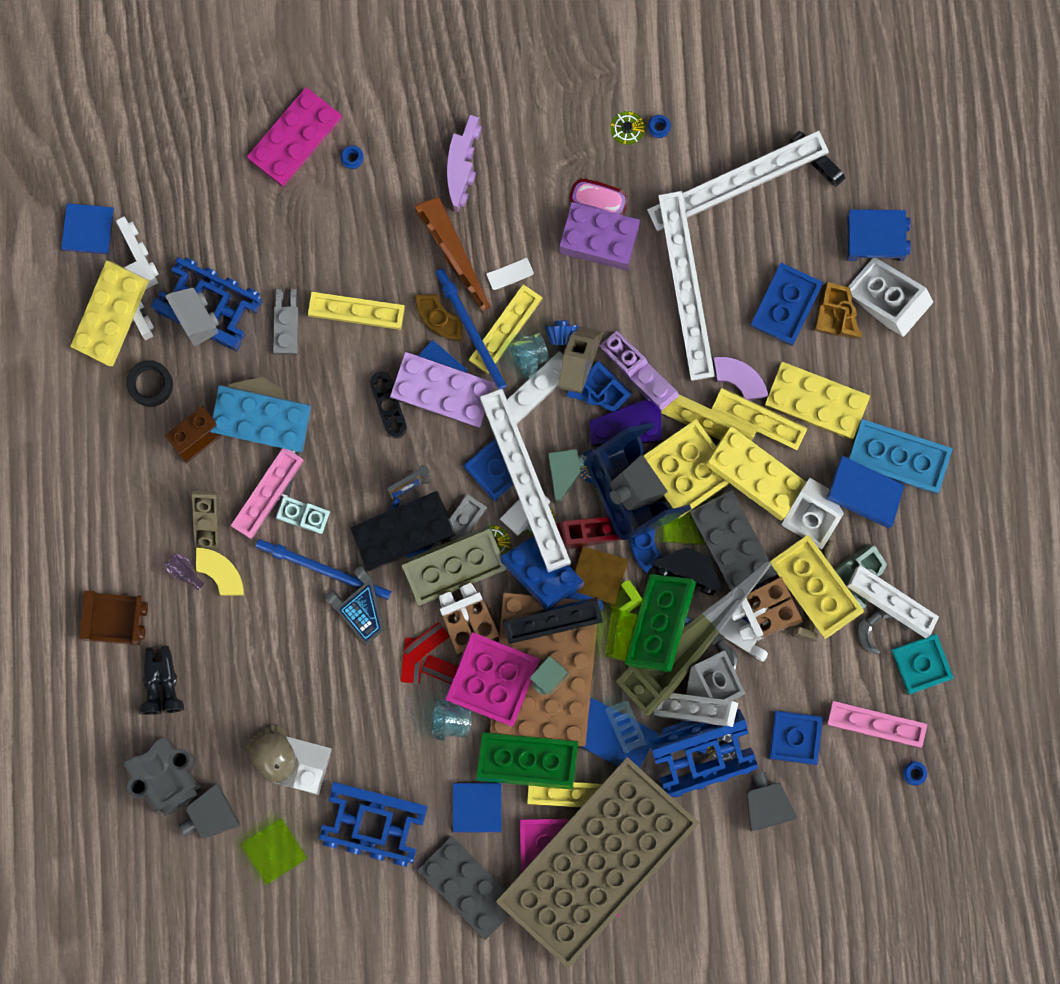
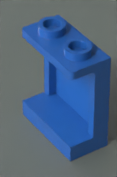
[847,210,911,261]

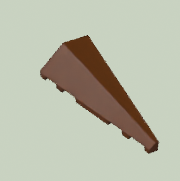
[415,197,490,312]

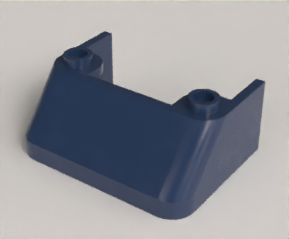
[586,423,691,540]

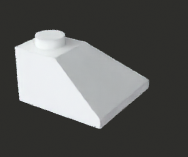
[781,478,844,549]
[272,737,332,795]

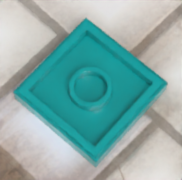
[891,634,954,695]

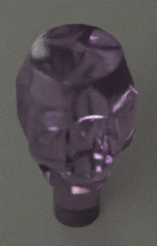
[165,553,204,590]

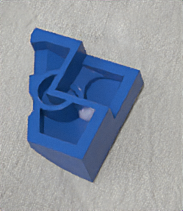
[566,361,633,412]

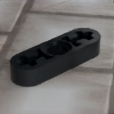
[790,131,846,187]
[370,372,407,439]

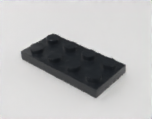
[350,491,456,572]

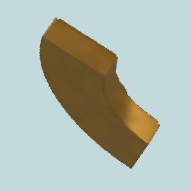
[415,294,463,342]

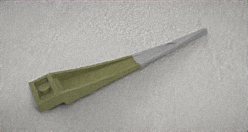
[616,562,771,716]

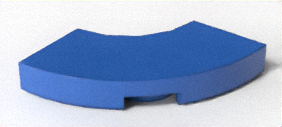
[630,529,662,574]

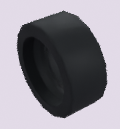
[126,360,173,407]

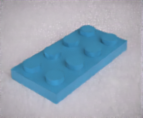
[210,385,312,452]
[849,419,953,495]

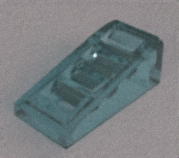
[605,700,647,754]

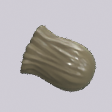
[245,724,296,783]

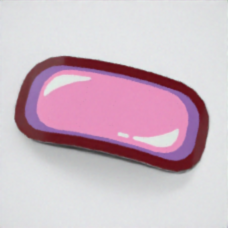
[569,179,628,215]

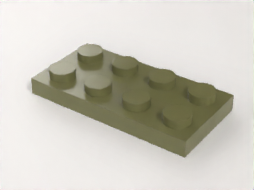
[401,525,507,606]

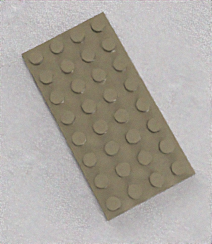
[496,757,699,969]

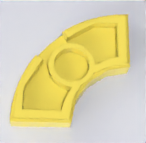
[196,548,245,596]

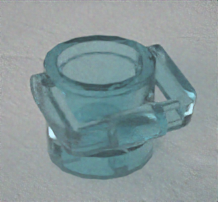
[511,332,549,379]
[432,699,471,740]

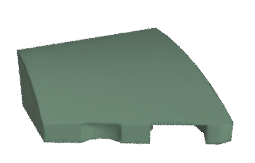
[834,544,887,609]

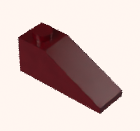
[556,517,621,549]

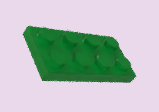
[625,574,696,672]
[476,732,579,790]

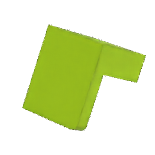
[609,579,642,619]

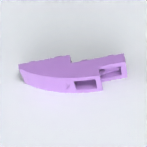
[447,115,482,212]
[599,331,679,411]

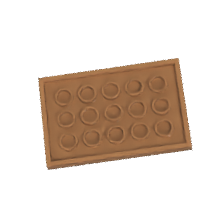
[490,593,600,747]

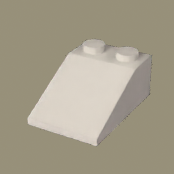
[848,258,933,337]

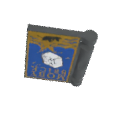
[387,465,431,501]

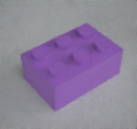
[560,202,640,271]

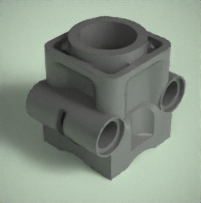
[123,737,201,816]

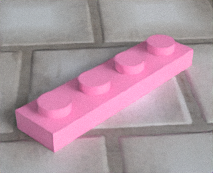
[231,448,304,540]
[827,701,927,748]

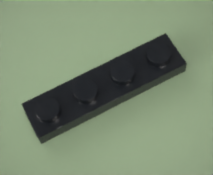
[503,597,603,644]

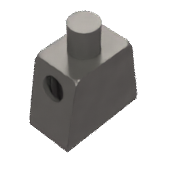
[610,455,668,511]
[746,772,797,832]
[178,784,241,839]

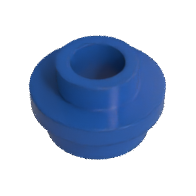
[648,115,671,138]
[340,146,364,169]
[903,761,927,786]

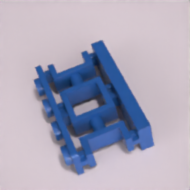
[151,257,263,352]
[648,709,758,797]
[318,782,428,867]

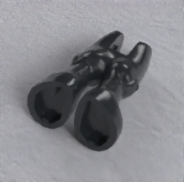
[139,645,184,715]

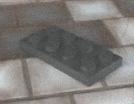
[690,490,777,592]
[418,836,510,940]

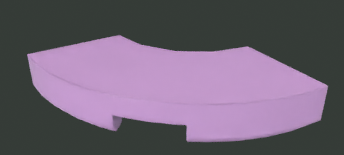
[713,357,768,400]

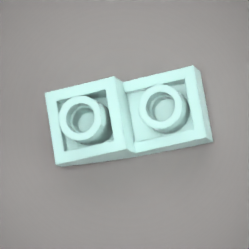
[275,496,330,534]

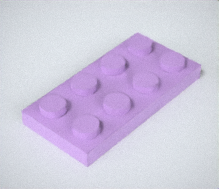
[390,352,495,428]

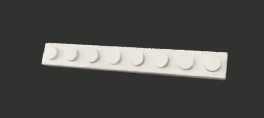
[647,131,829,232]
[659,191,715,381]
[480,389,571,572]

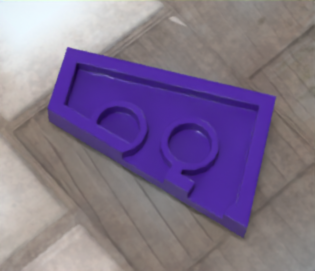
[590,399,662,446]

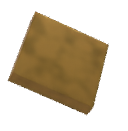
[575,546,629,606]

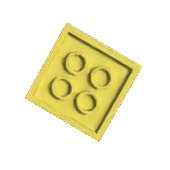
[644,419,730,519]

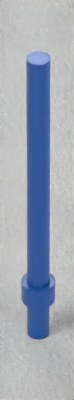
[435,268,507,390]
[256,539,392,600]

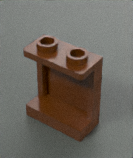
[165,406,223,463]
[79,591,148,646]

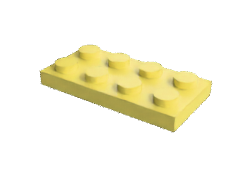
[70,260,149,366]
[765,362,870,441]
[705,426,807,521]
[770,535,864,639]

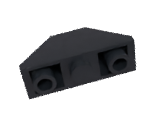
[652,547,722,596]

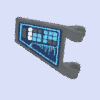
[325,566,384,645]

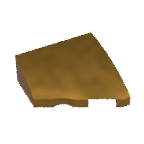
[813,282,862,339]

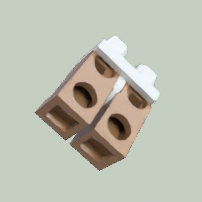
[732,577,802,642]
[439,583,500,657]

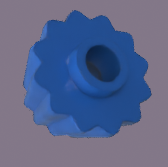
[545,320,578,345]

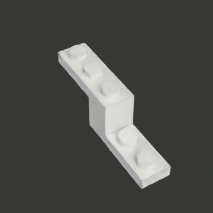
[116,216,159,340]

